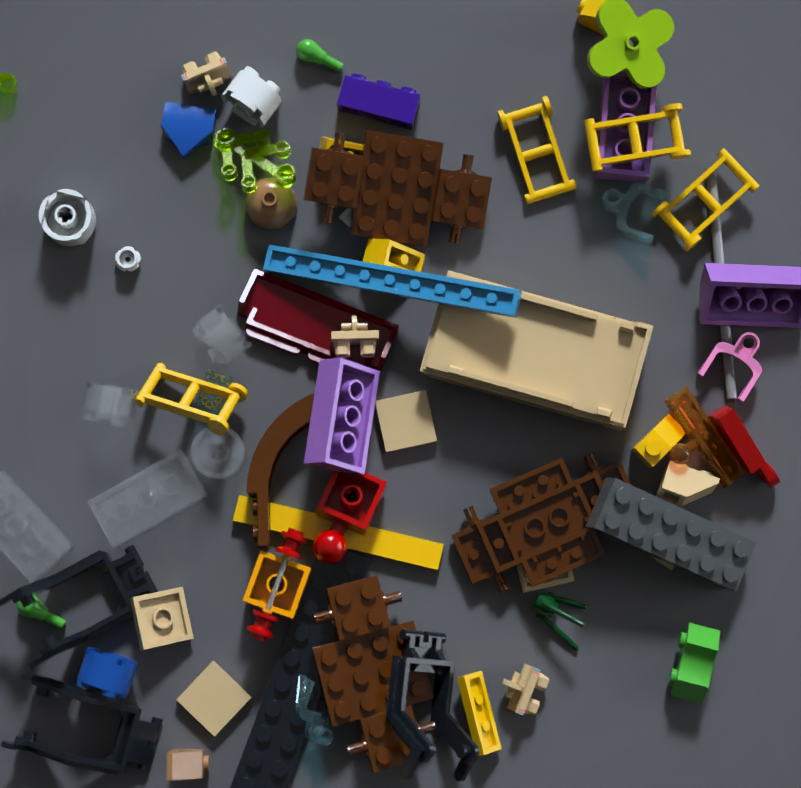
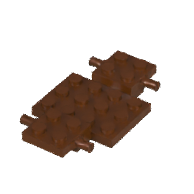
[303,130,492,246]
[451,453,631,593]
[311,575,436,773]

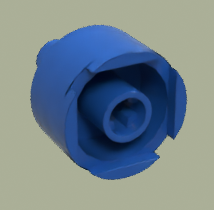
[76,647,138,699]

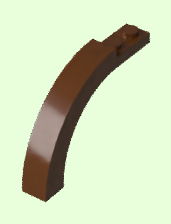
[247,393,314,549]

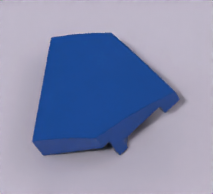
[161,102,217,159]

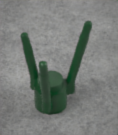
[532,591,587,651]

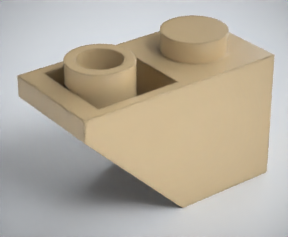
[656,461,720,507]

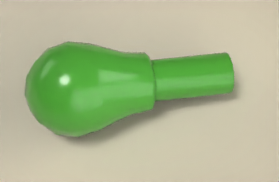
[296,39,344,73]
[17,595,66,630]

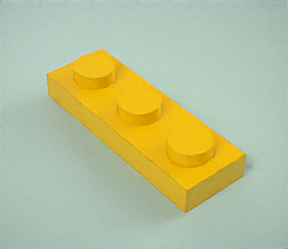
[457,671,502,756]

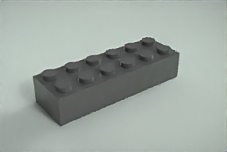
[586,477,757,591]

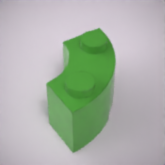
[668,623,720,704]

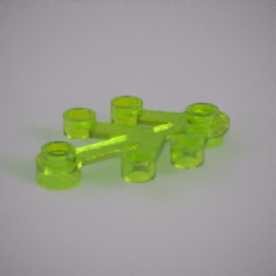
[213,128,296,193]

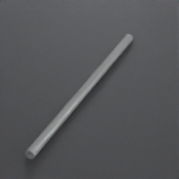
[705,167,737,400]

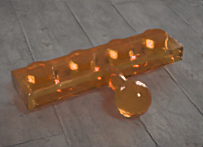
[664,386,746,489]

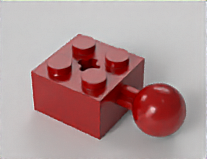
[313,471,387,564]

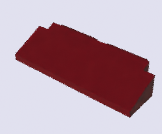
[237,269,400,371]

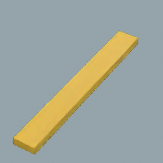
[233,495,444,570]

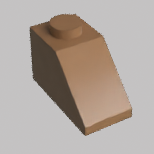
[166,749,210,781]

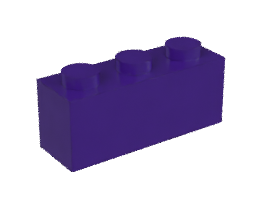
[337,74,420,130]

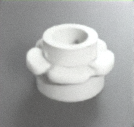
[115,246,141,272]

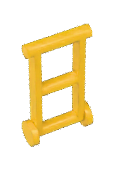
[497,96,577,205]
[584,103,691,172]
[651,148,760,252]
[134,363,248,435]

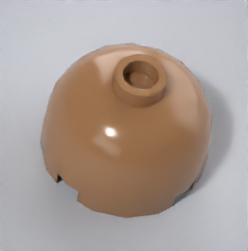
[245,177,298,231]

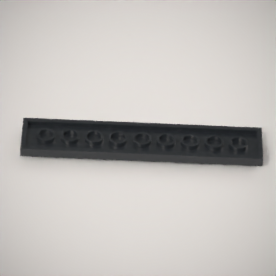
[230,551,371,788]

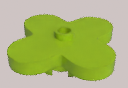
[587,0,674,89]

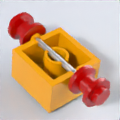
[243,527,312,642]

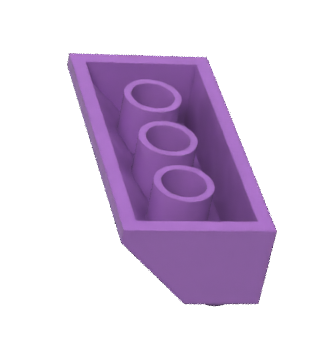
[700,263,801,328]
[304,357,380,475]

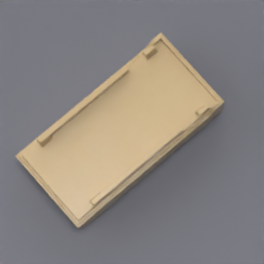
[420,270,653,431]

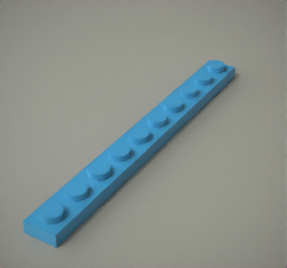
[263,245,522,318]

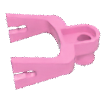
[697,332,762,402]

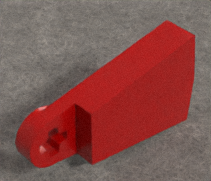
[706,406,780,489]

